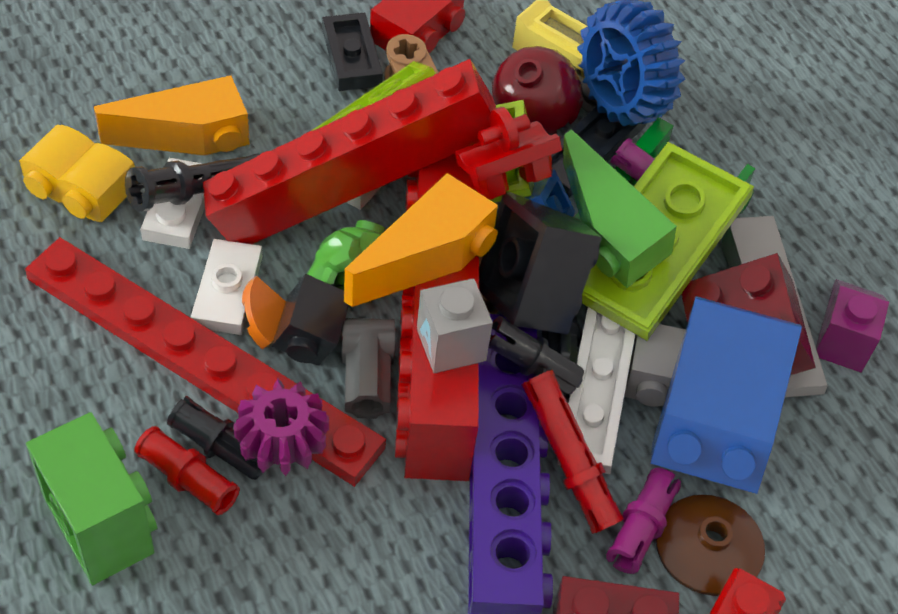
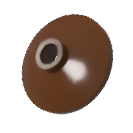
[656,495,765,596]

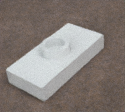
[190,239,263,335]

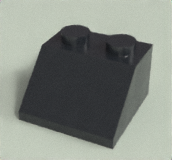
[479,192,602,334]

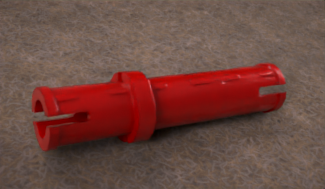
[521,370,624,534]

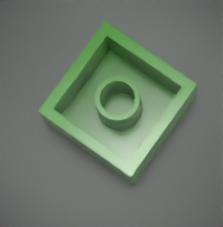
[26,412,158,586]

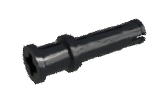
[125,153,260,212]

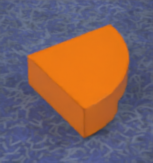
[242,276,286,349]

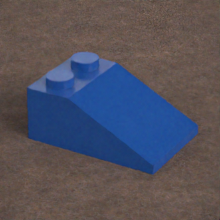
[650,296,802,494]

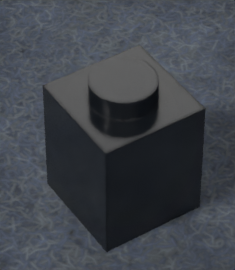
[271,274,349,366]

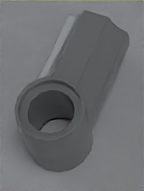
[342,318,395,419]

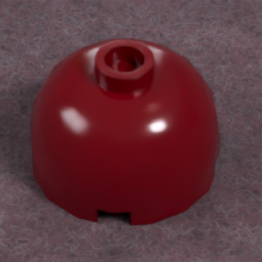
[492,46,583,135]

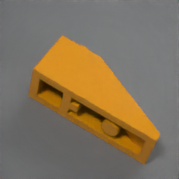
[93,75,250,155]
[344,173,498,307]

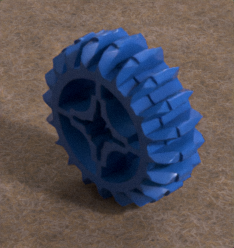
[577,0,686,126]

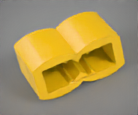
[19,125,135,222]

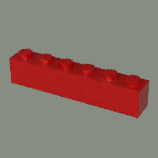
[203,59,496,244]

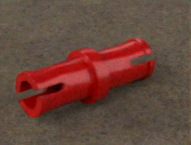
[134,426,240,515]

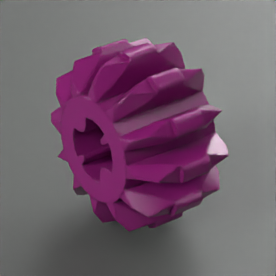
[234,378,329,476]

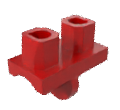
[455,107,562,200]

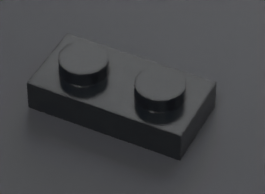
[322,12,383,91]

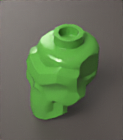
[307,220,385,290]

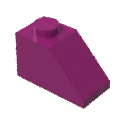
[816,279,889,373]

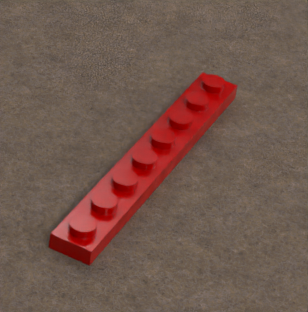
[25,237,386,487]

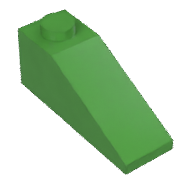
[563,129,677,288]

